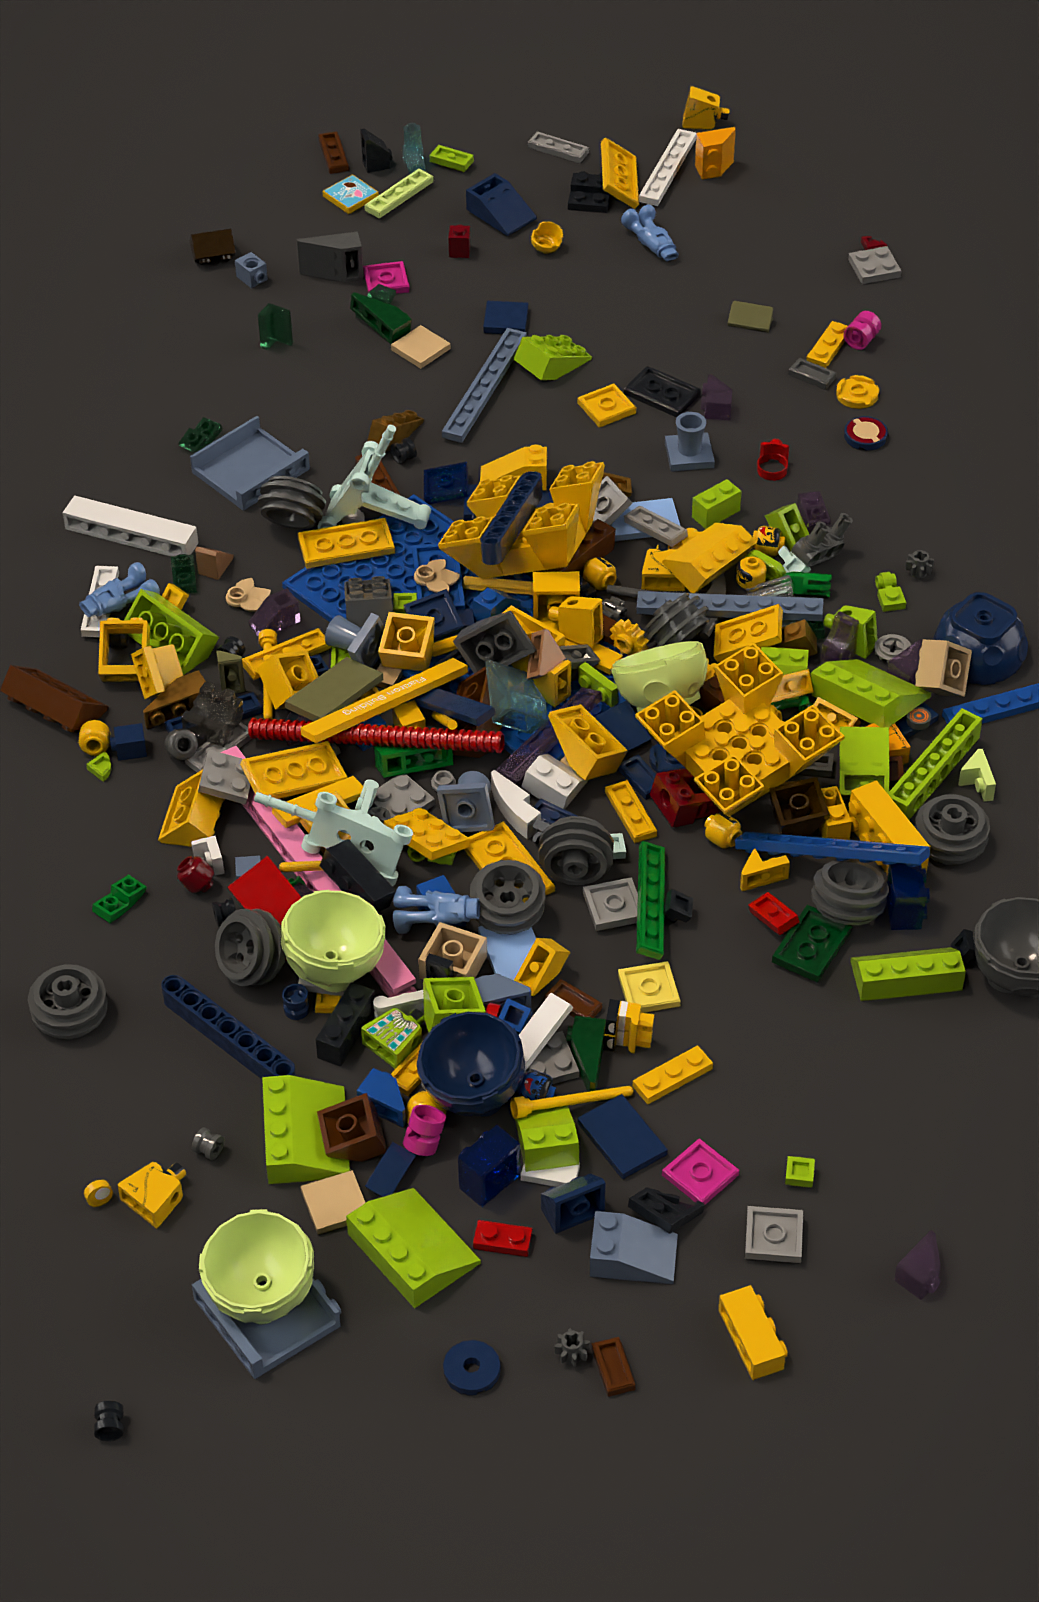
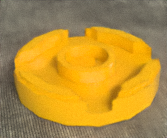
[836,375,879,409]

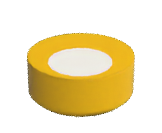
[84,1180,113,1207]

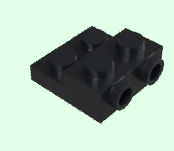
[568,171,611,213]

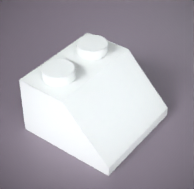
[521,754,588,809]

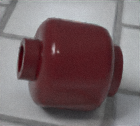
[177,856,214,893]

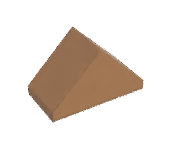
[195,546,234,580]
[527,629,566,680]

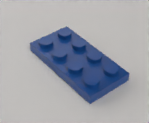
[412,543,465,610]

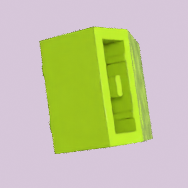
[514,335,592,380]
[839,726,889,799]

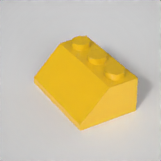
[158,769,225,847]

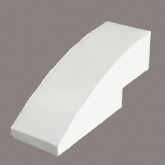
[491,770,541,840]

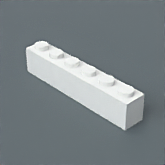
[63,496,198,561]

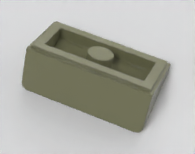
[728,301,773,332]
[216,651,246,695]

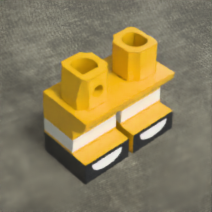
[603,999,654,1054]

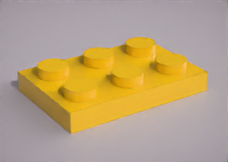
[713,604,783,663]
[384,808,470,861]

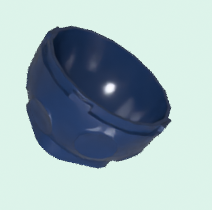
[933,592,1028,685]
[417,1012,525,1117]

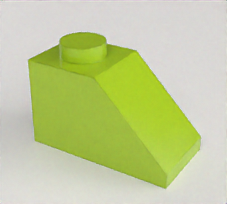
[765,503,809,551]

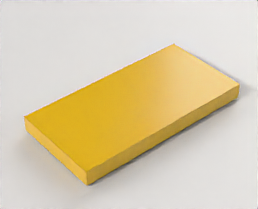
[601,138,639,209]
[297,518,395,569]
[240,741,348,799]
[464,821,555,903]

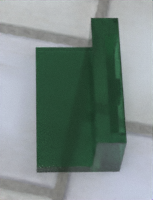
[258,303,293,350]

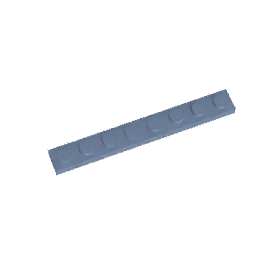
[442,328,527,443]
[636,591,823,621]

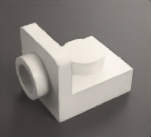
[191,836,224,876]

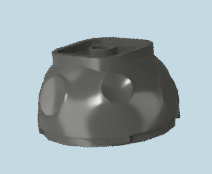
[973,897,1039,998]

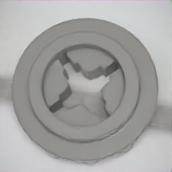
[875,634,912,664]

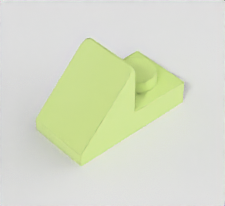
[958,749,996,802]

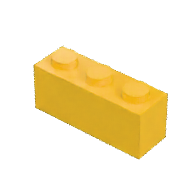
[718,1285,788,1380]

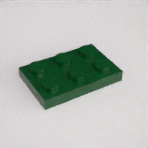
[772,905,853,983]

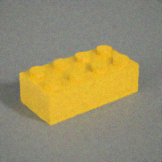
[848,780,930,890]

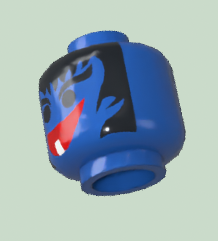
[515,1069,556,1100]

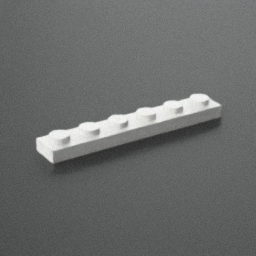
[639,129,696,206]

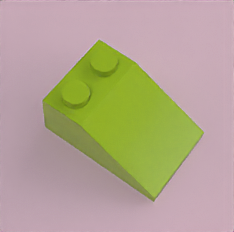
[515,1106,579,1172]

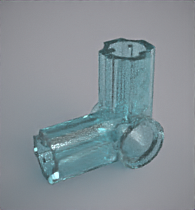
[402,123,425,174]

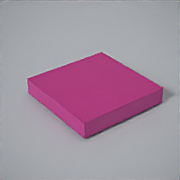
[363,261,410,297]
[662,1138,739,1205]

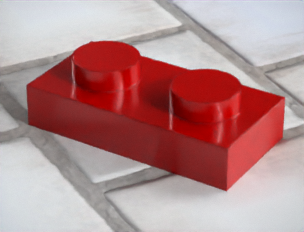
[748,892,799,935]
[473,1220,533,1257]

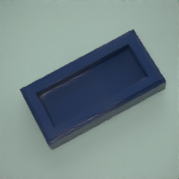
[618,755,656,800]

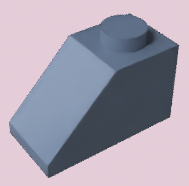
[475,973,531,1011]

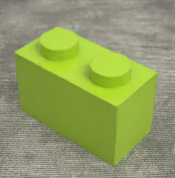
[692,479,741,529]

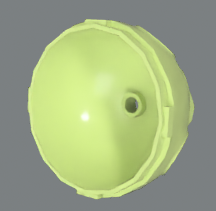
[611,641,708,712]
[281,889,386,993]
[199,1209,314,1325]

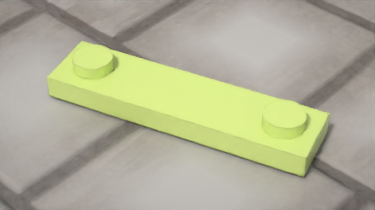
[365,169,434,219]

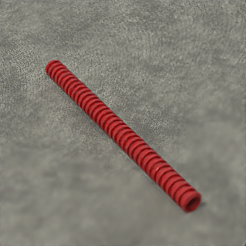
[248,718,504,753]

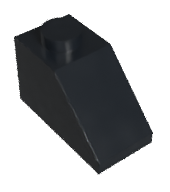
[360,129,392,173]

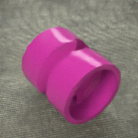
[843,311,882,350]
[403,1105,446,1156]

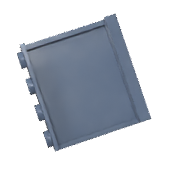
[190,416,310,511]
[192,1278,341,1379]

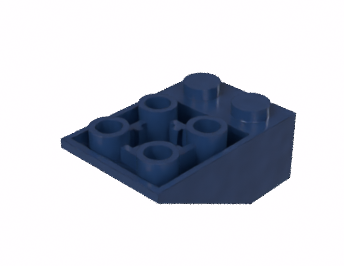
[466,173,537,236]

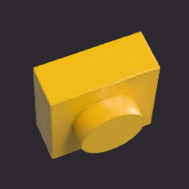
[162,583,189,610]

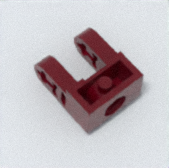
[650,768,722,828]

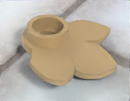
[414,559,460,593]
[226,578,271,612]

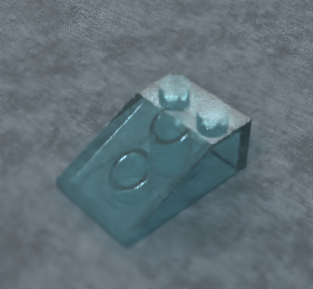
[485,660,548,734]

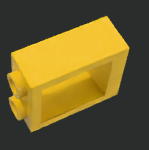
[98,617,150,682]

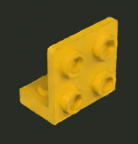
[131,644,183,699]

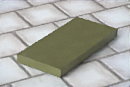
[285,657,383,721]

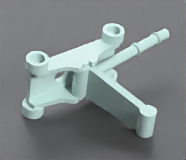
[318,425,431,529]
[254,780,413,886]

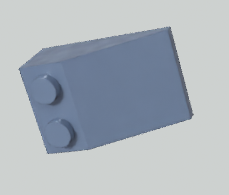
[590,1211,678,1284]

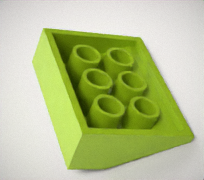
[811,659,931,728]
[262,1075,350,1184]
[346,1188,481,1309]

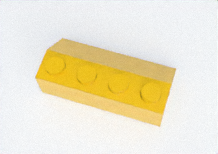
[662,522,757,593]

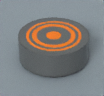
[906,707,931,730]

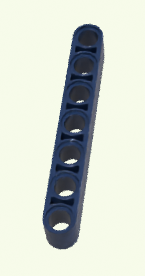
[480,472,543,565]
[161,975,296,1079]

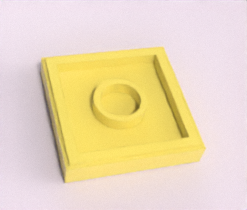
[618,961,680,1013]

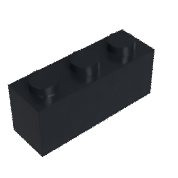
[319,839,396,912]
[316,982,375,1067]

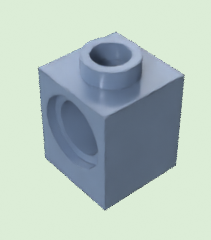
[235,252,268,288]

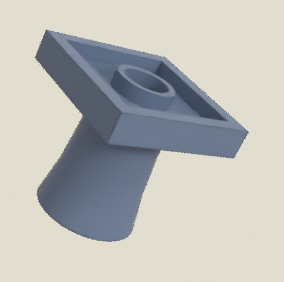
[665,412,715,471]
[325,613,385,668]
[437,771,495,832]

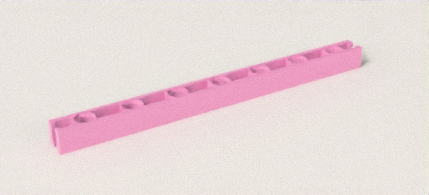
[221,746,417,998]

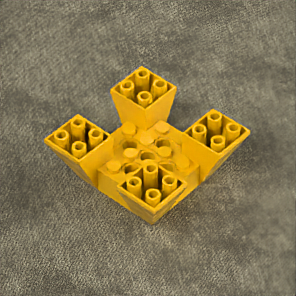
[438,461,605,579]
[635,642,844,816]

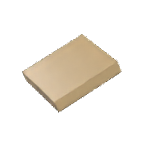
[391,325,451,369]
[301,1170,365,1235]

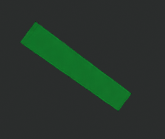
[636,841,665,960]

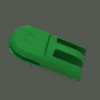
[781,571,832,597]

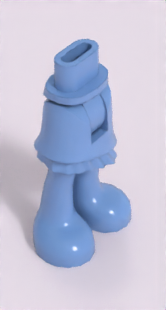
[621,204,679,261]
[79,562,160,617]
[393,886,480,934]

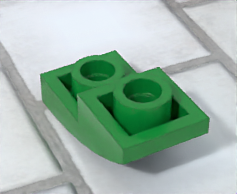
[92,875,147,923]

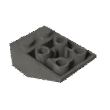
[297,231,364,282]
[344,576,393,627]

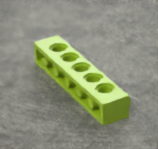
[887,708,983,820]

